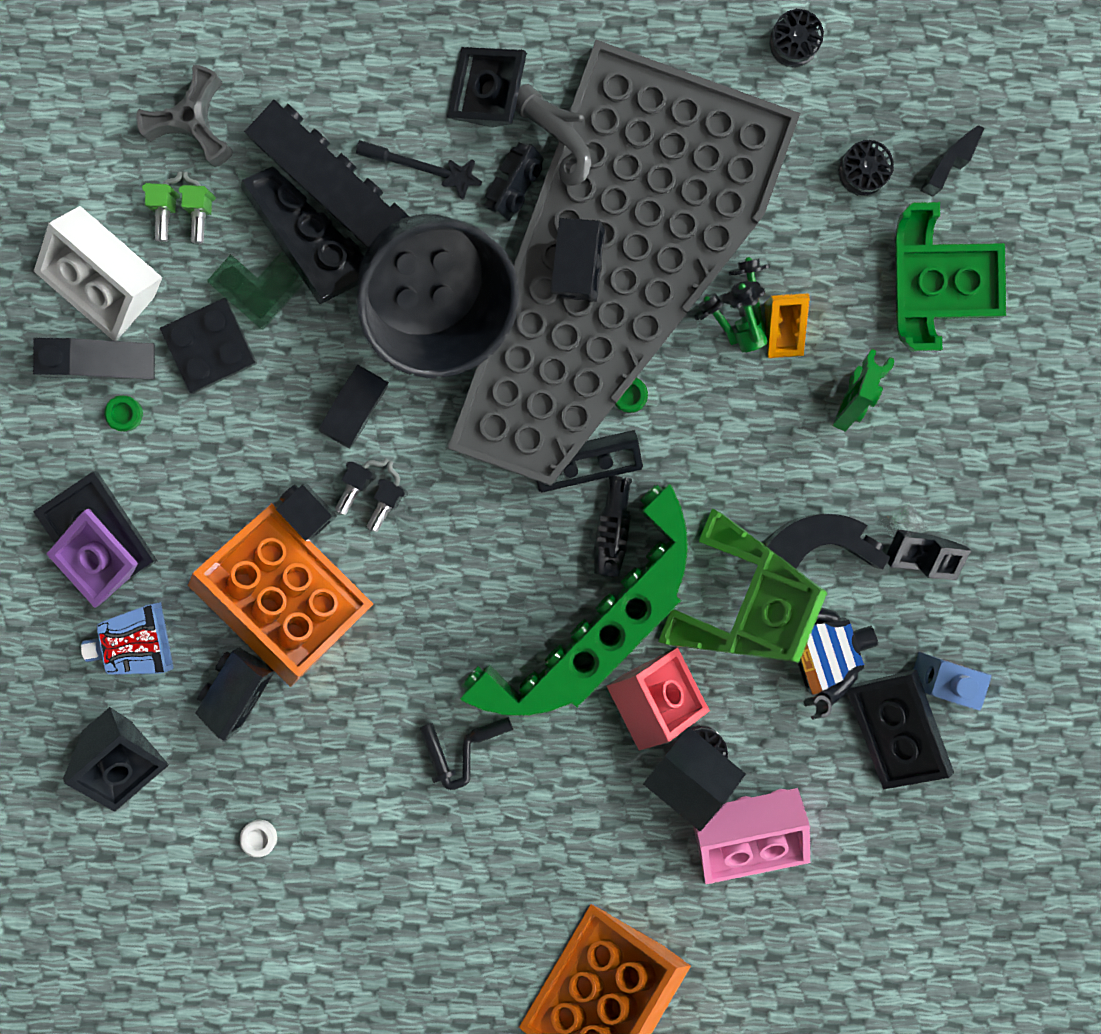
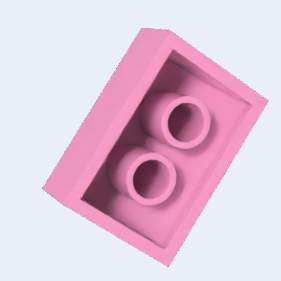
[693,788,810,884]

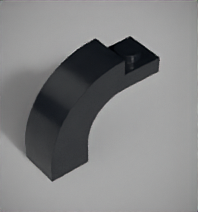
[764,514,890,570]

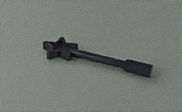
[356,140,482,200]

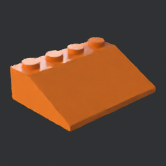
[188,503,374,687]
[519,904,691,1034]

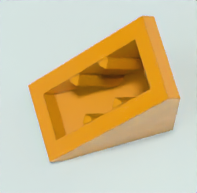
[764,293,810,358]

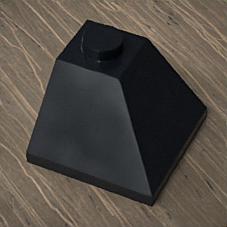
[63,707,169,812]

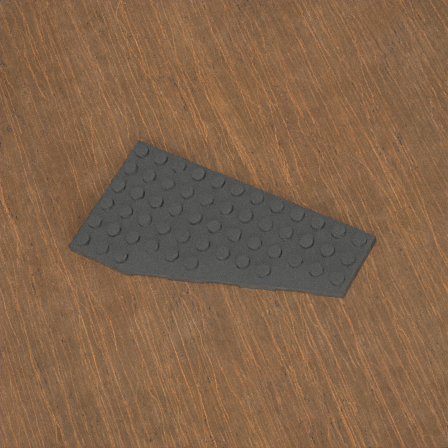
[448,40,800,486]

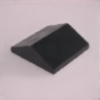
[447,47,527,128]

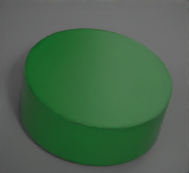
[615,378,648,413]
[104,395,143,432]

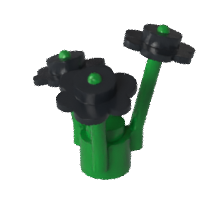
[694,257,770,353]

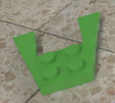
[658,509,827,662]

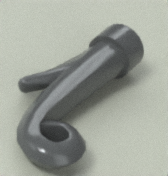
[515,84,591,186]

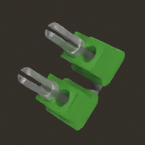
[142,171,216,244]

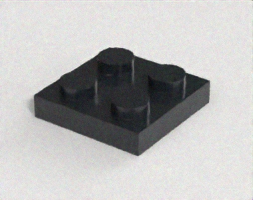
[160,298,257,394]

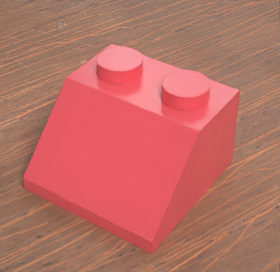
[607,647,710,751]

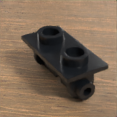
[483,142,544,222]

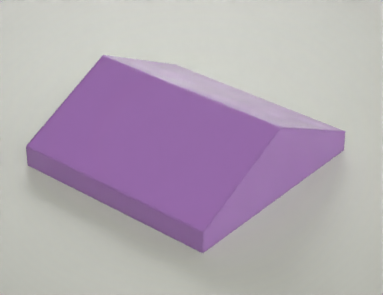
[47,508,138,608]

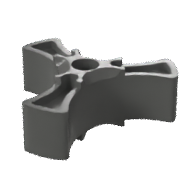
[136,65,233,167]

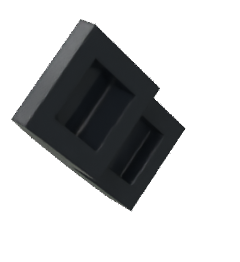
[920,125,985,196]
[319,365,389,449]
[886,529,971,580]

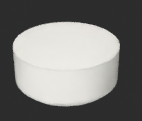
[240,820,277,857]

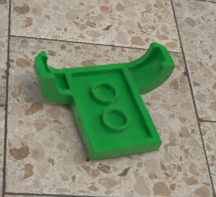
[895,202,1006,352]

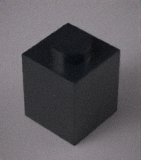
[276,484,337,541]

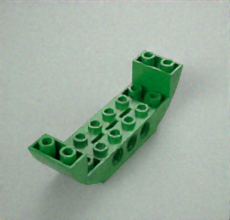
[460,484,688,715]

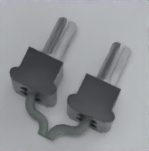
[335,458,408,532]

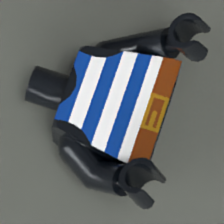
[797,607,878,720]

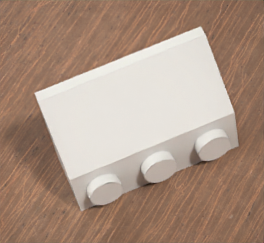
[34,206,162,341]

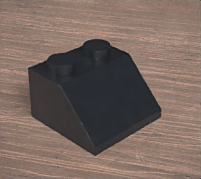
[195,647,275,742]

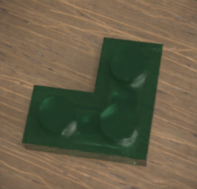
[207,251,305,330]

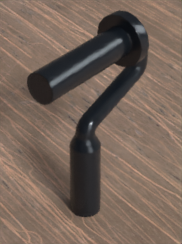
[419,716,513,790]

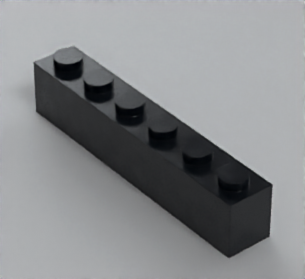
[244,100,409,248]

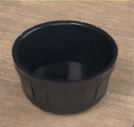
[356,214,519,378]

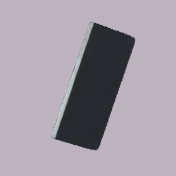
[537,430,643,493]

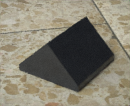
[643,727,746,832]

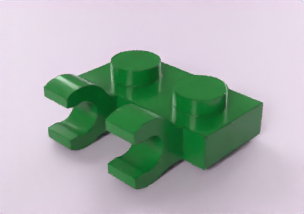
[833,349,894,432]

